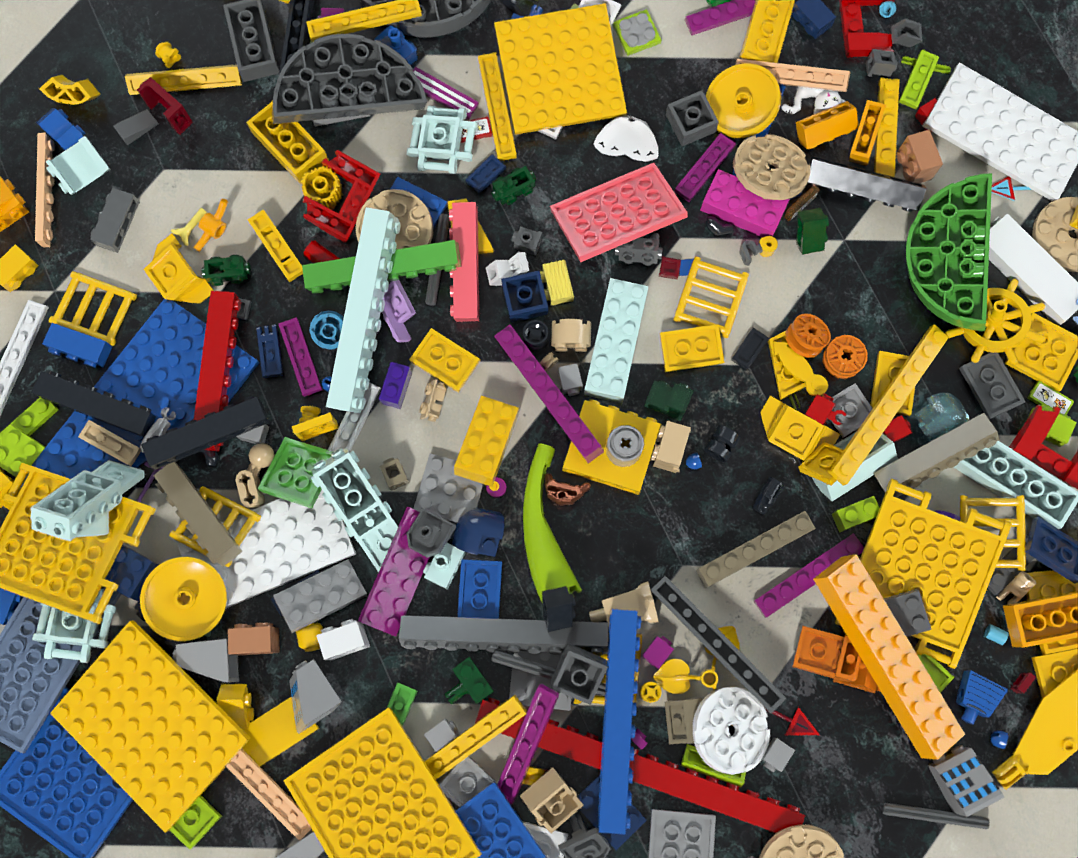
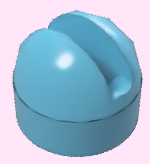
[879,1,896,18]

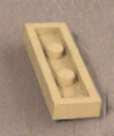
[78,420,141,467]

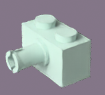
[423,543,466,590]

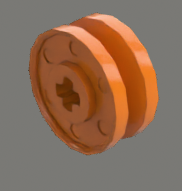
[785,314,831,358]
[822,335,868,379]

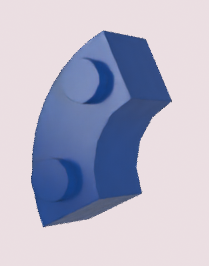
[36,108,86,151]

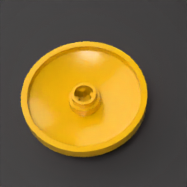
[706,63,781,138]
[140,557,227,641]

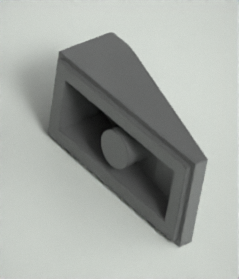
[113,109,158,145]

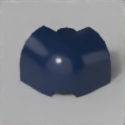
[452,508,504,557]

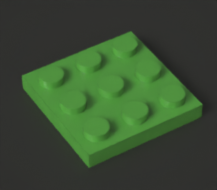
[258,437,333,508]

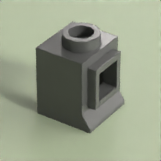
[891,18,922,47]

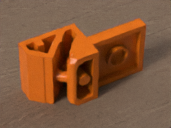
[792,626,877,693]

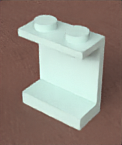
[46,136,111,195]

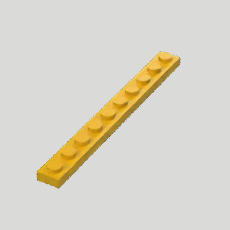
[828,324,949,486]

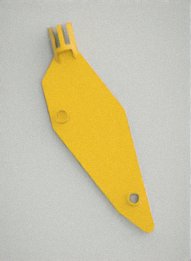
[992,670,1078,790]

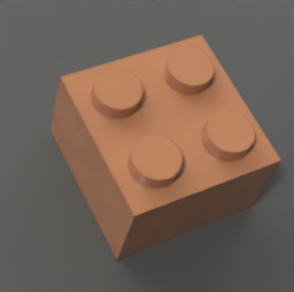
[897,130,943,183]
[228,623,279,656]

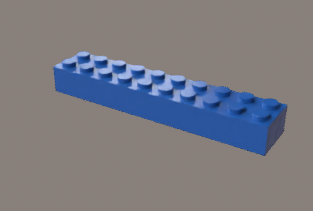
[597,609,641,834]

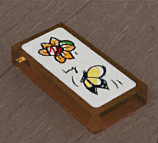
[785,186,820,221]

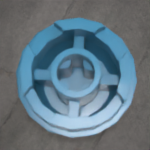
[310,310,344,349]

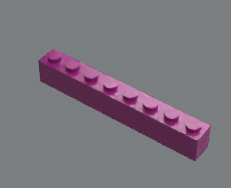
[494,325,604,464]

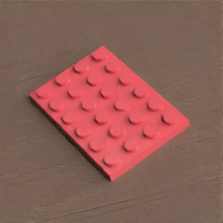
[550,163,688,262]

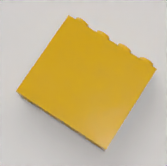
[563,399,661,495]

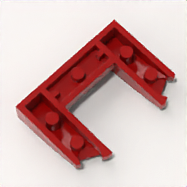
[839,0,895,57]
[303,150,380,243]
[1009,405,1078,490]

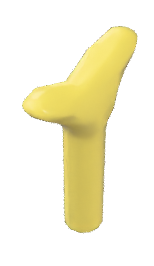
[171,208,207,246]

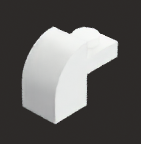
[486,252,529,286]

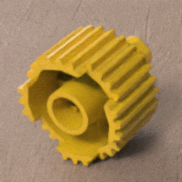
[301,165,343,210]

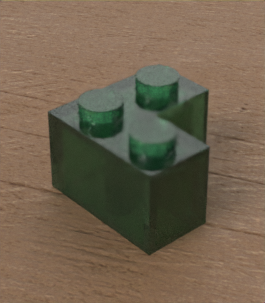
[644,380,694,421]

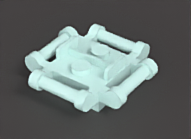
[407,105,478,174]
[32,589,117,663]

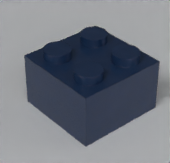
[501,271,548,323]
[105,544,159,601]

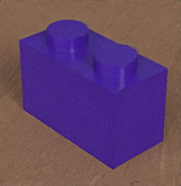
[379,362,412,409]

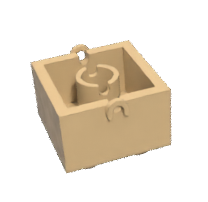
[651,421,691,473]
[520,768,583,833]

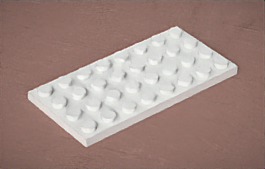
[923,63,1078,202]
[177,489,356,609]

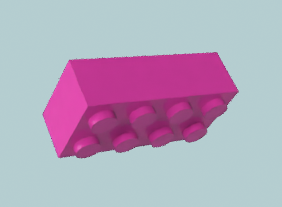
[700,169,789,238]

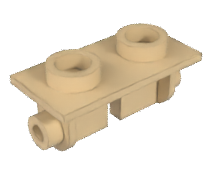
[419,379,446,422]

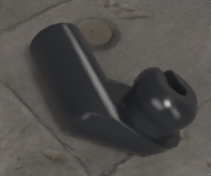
[706,216,733,235]
[200,450,219,466]

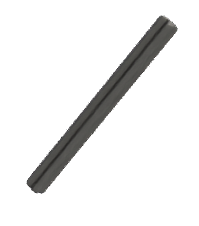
[492,651,606,696]

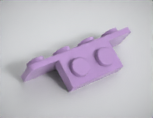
[382,280,416,342]

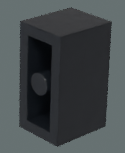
[542,586,575,632]

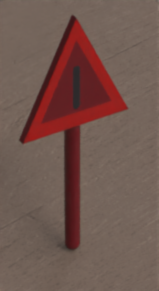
[763,706,819,735]

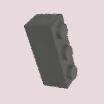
[90,188,140,253]

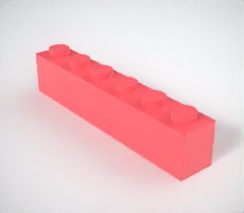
[449,202,479,322]

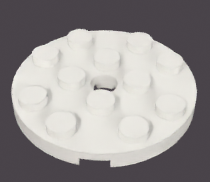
[693,687,770,774]

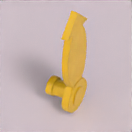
[773,341,828,397]

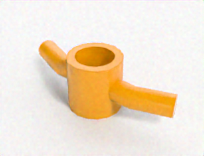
[193,199,228,252]

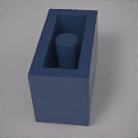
[792,0,836,39]

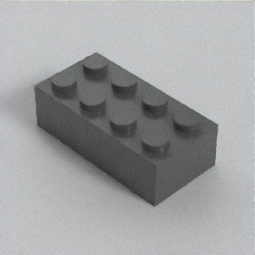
[223,0,280,82]

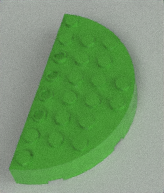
[906,173,992,331]

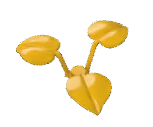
[653,626,740,726]

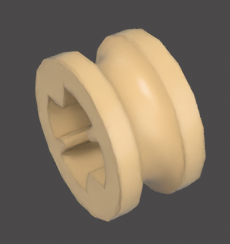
[540,352,559,371]

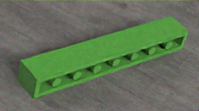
[302,240,462,293]

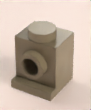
[379,458,409,491]

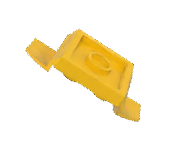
[144,233,214,304]
[760,396,840,460]

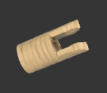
[996,571,1036,605]

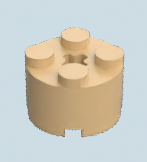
[551,319,591,352]

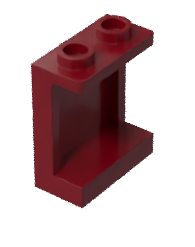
[137,77,193,135]

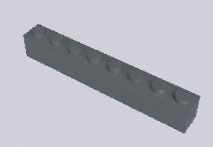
[651,576,787,714]

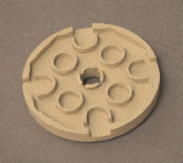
[733,134,811,200]
[356,189,433,250]
[1032,197,1078,272]
[760,825,844,858]

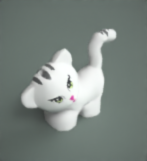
[782,87,846,114]

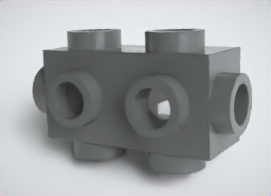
[615,232,663,265]

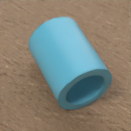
[984,624,1009,645]

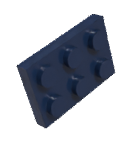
[1025,516,1078,584]
[577,775,647,850]

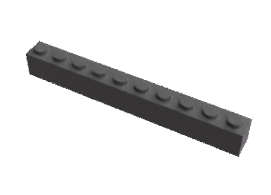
[399,615,608,656]

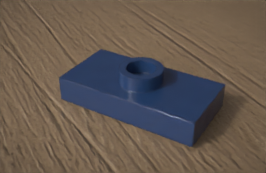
[465,154,506,194]

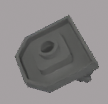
[407,508,457,558]
[558,810,611,858]

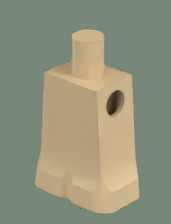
[589,582,659,626]

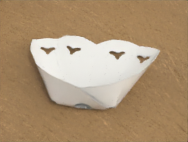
[594,115,658,162]

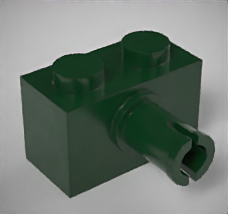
[796,208,829,255]
[444,657,494,705]

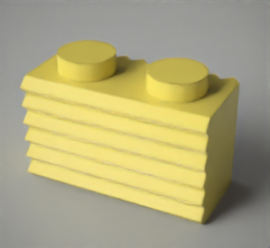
[540,260,574,306]

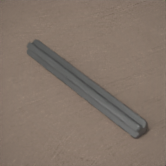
[425,214,450,306]
[883,803,990,829]

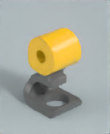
[739,236,778,266]

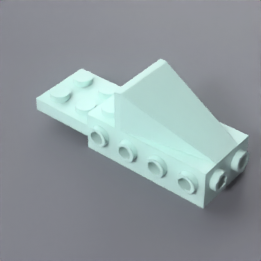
[311,448,398,572]
[30,460,144,541]

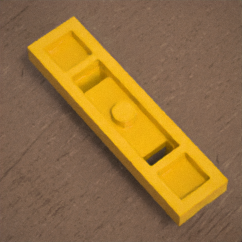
[247,209,303,282]

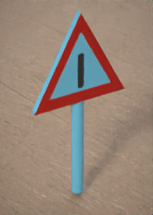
[992,176,1032,201]

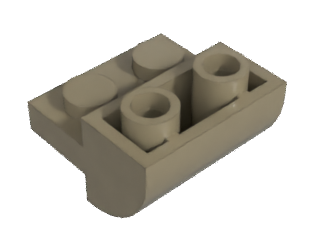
[664,698,704,744]

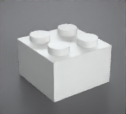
[316,619,370,661]

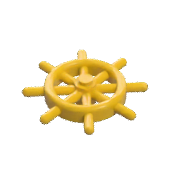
[945,279,1045,365]

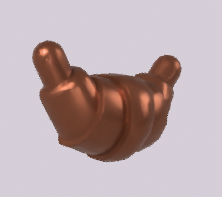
[544,473,591,506]

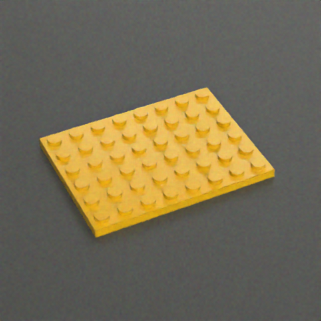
[50,620,251,833]
[283,707,482,858]

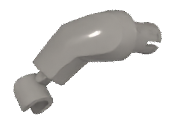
[140,407,176,452]

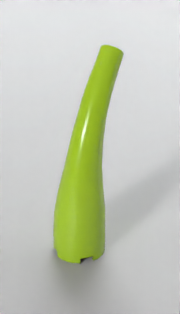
[523,444,582,602]

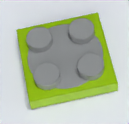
[613,9,662,56]

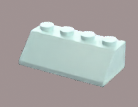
[812,431,898,501]

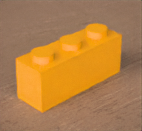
[849,100,886,166]
[796,101,859,149]

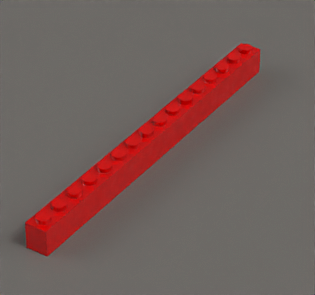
[475,697,805,833]

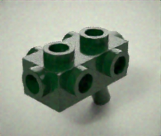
[491,166,537,205]
[202,254,251,286]

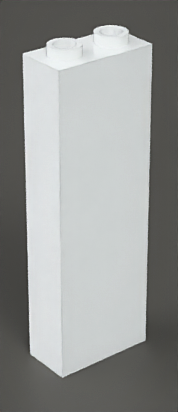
[989,213,1078,326]

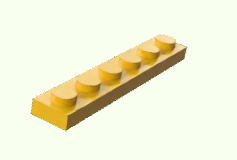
[306,0,422,42]
[478,53,517,161]
[125,65,242,95]
[874,78,899,177]
[424,695,528,779]

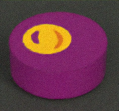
[486,477,507,498]

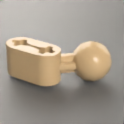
[236,443,274,509]

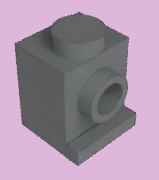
[866,49,897,77]
[512,226,542,256]

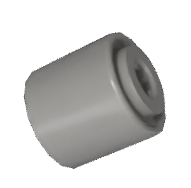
[606,425,644,467]

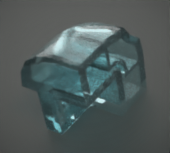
[915,393,969,441]

